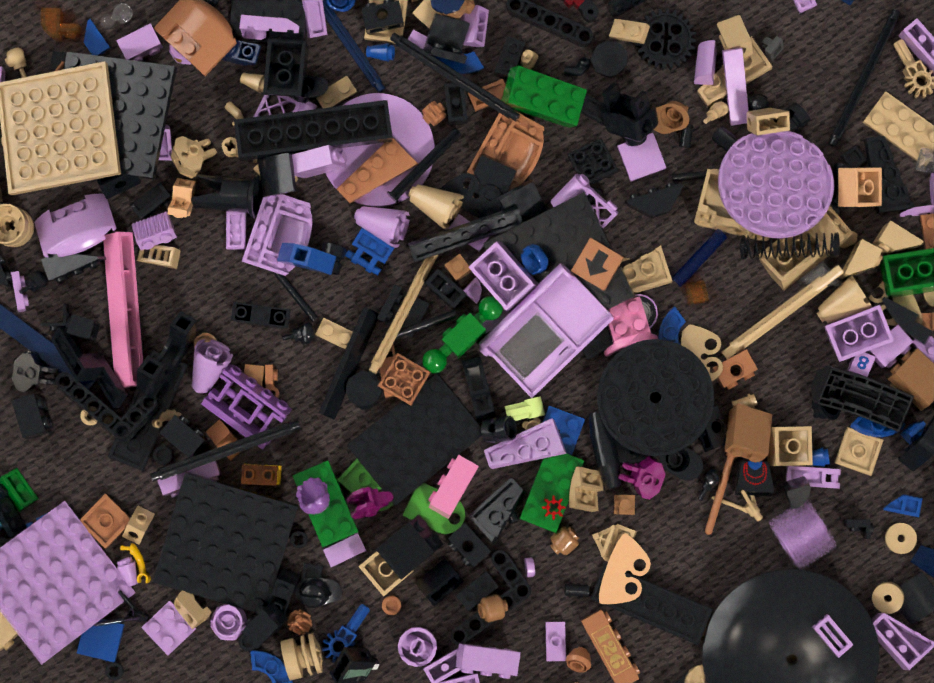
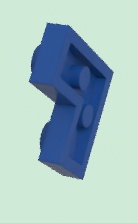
[543,406,585,455]

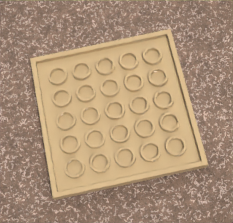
[0,61,121,195]

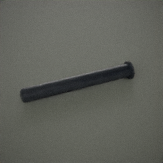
[387,128,461,203]

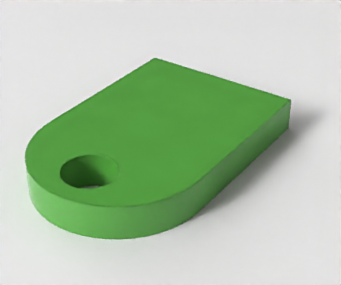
[337,459,393,511]
[403,483,465,534]

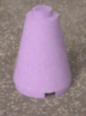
[354,206,410,248]
[192,339,233,394]

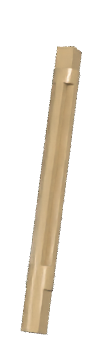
[721,265,844,359]

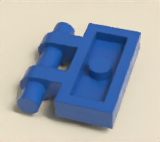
[345,228,395,276]

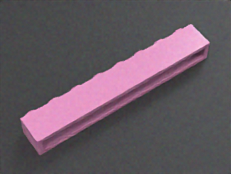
[103,232,143,388]

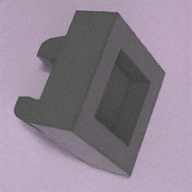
[761,36,784,61]

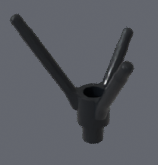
[94,590,149,626]

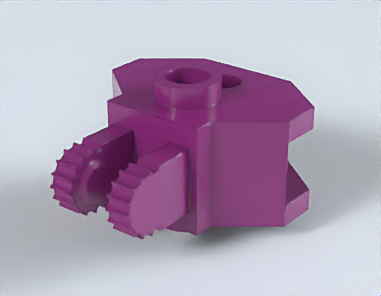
[618,456,666,500]
[346,487,394,519]

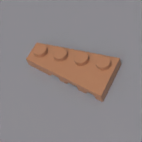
[336,138,418,204]

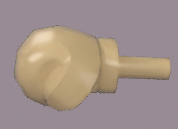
[5,48,27,78]
[520,50,538,70]
[704,101,729,124]

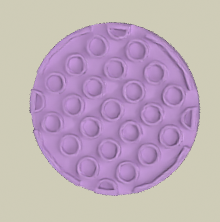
[326,93,435,207]
[718,131,834,238]

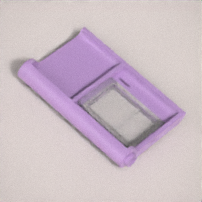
[479,263,614,398]

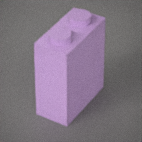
[292,145,347,178]

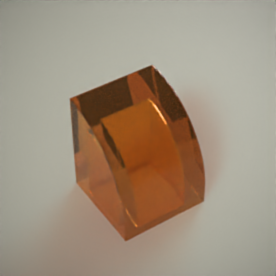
[684,280,709,305]

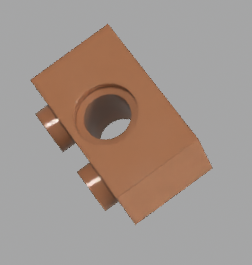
[711,349,758,390]

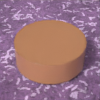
[382,596,401,615]

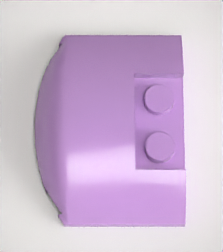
[34,194,117,257]
[242,194,312,276]

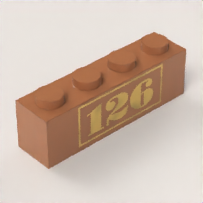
[580,609,640,683]

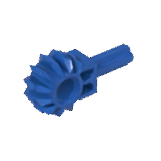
[322,604,370,662]

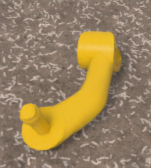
[120,543,151,584]

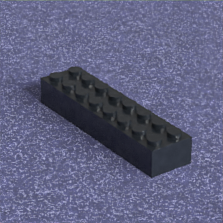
[234,100,393,161]

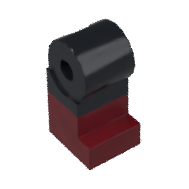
[564,0,599,23]

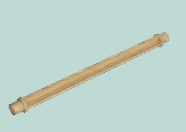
[369,254,438,374]

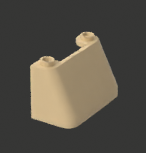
[694,169,769,241]

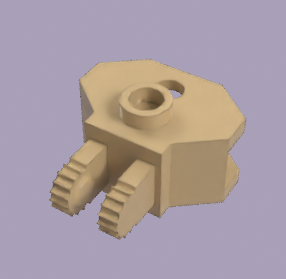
[171,136,217,179]

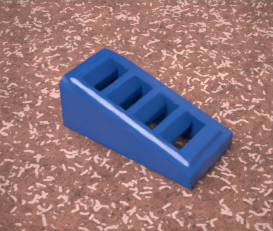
[901,421,926,445]

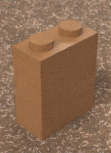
[888,348,934,411]
[725,403,772,463]

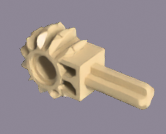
[893,39,934,98]

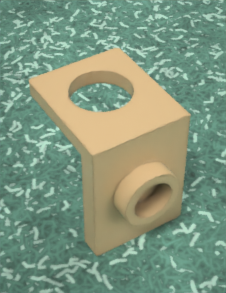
[122,506,155,545]

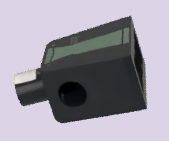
[329,647,379,683]

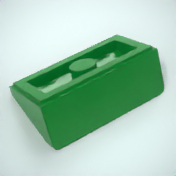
[0,468,38,512]

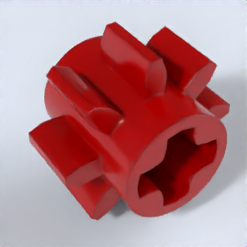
[541,495,566,520]

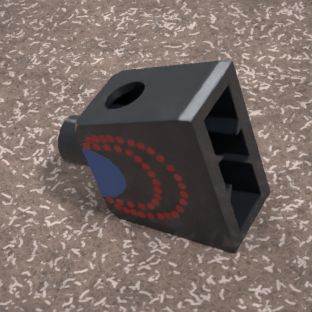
[735,459,774,496]

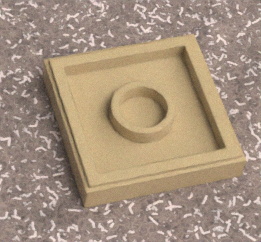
[834,427,884,476]

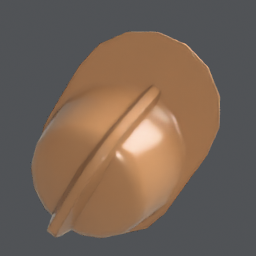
[654,101,689,134]

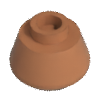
[565,647,591,672]

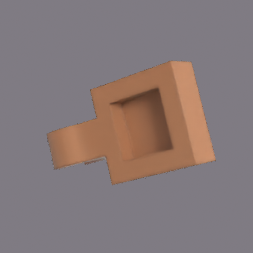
[265,365,280,398]

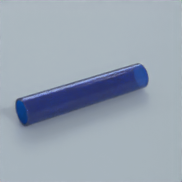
[672,229,727,288]

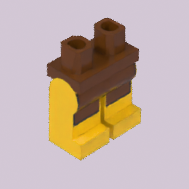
[241,464,282,486]

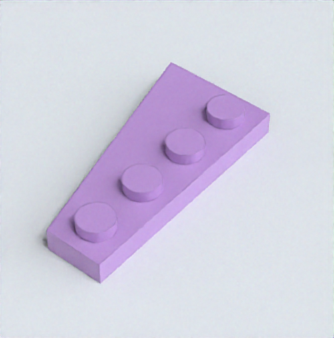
[484,418,567,469]

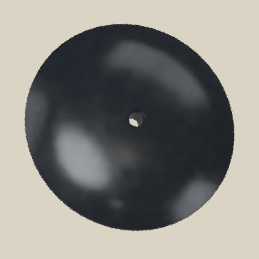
[702,569,879,683]

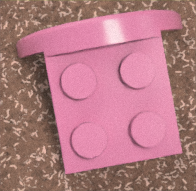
[604,297,658,357]

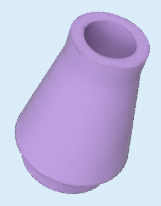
[117,557,138,587]

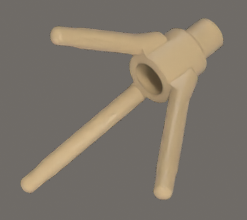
[712,490,763,521]

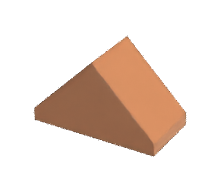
[206,419,240,461]

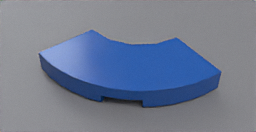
[432,52,484,74]
[659,307,686,344]
[850,416,906,437]
[250,650,293,683]

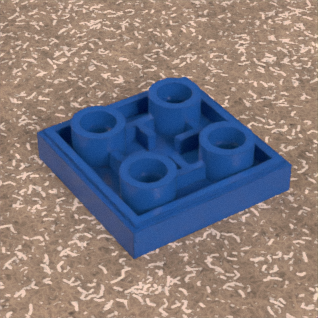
[77,619,125,662]

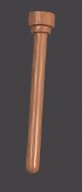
[705,452,737,535]

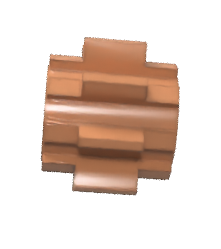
[422,101,447,126]
[287,609,312,635]

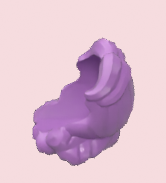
[296,477,330,515]

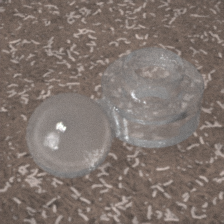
[100,3,133,29]

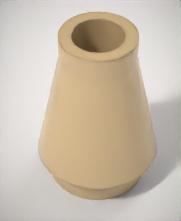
[240,72,265,93]

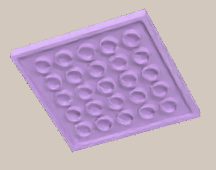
[0,501,135,665]

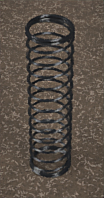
[740,232,840,259]

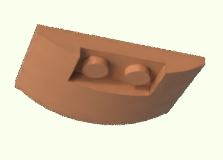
[153,0,237,76]
[467,112,544,191]

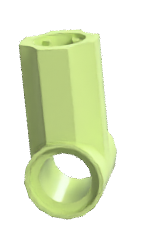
[505,396,545,421]

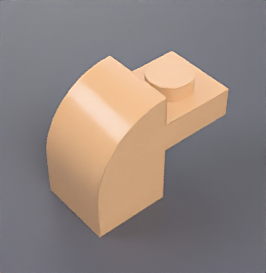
[168,178,196,218]

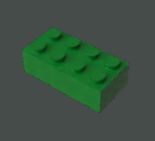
[501,65,587,128]
[880,248,934,298]
[519,454,584,533]
[293,461,359,548]

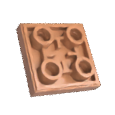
[378,353,431,406]

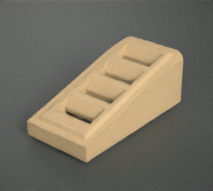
[137,245,181,269]

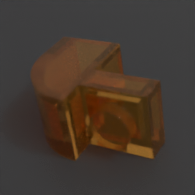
[41,8,82,42]

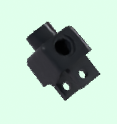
[601,83,658,146]

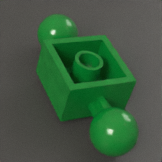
[422,296,503,373]

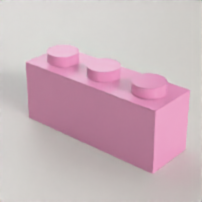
[428,455,479,519]

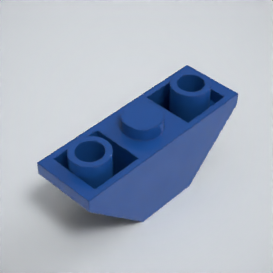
[277,243,336,275]

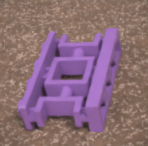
[201,364,292,450]

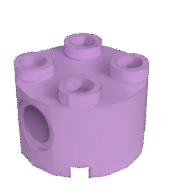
[398,626,437,667]

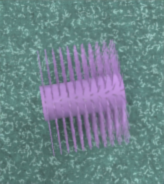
[769,500,837,570]

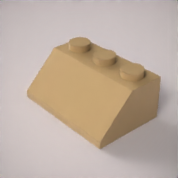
[759,229,829,291]

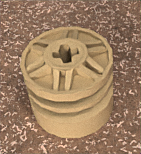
[0,204,34,247]
[281,633,323,681]

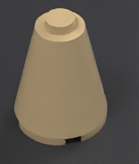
[408,184,464,230]
[817,275,873,324]

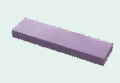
[722,47,749,126]

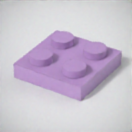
[141,600,197,656]

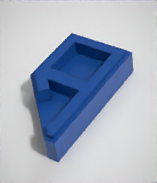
[84,19,110,56]
[883,495,923,517]

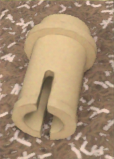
[732,394,757,408]

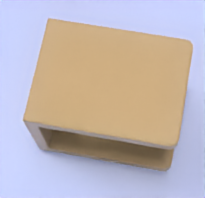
[717,15,753,58]

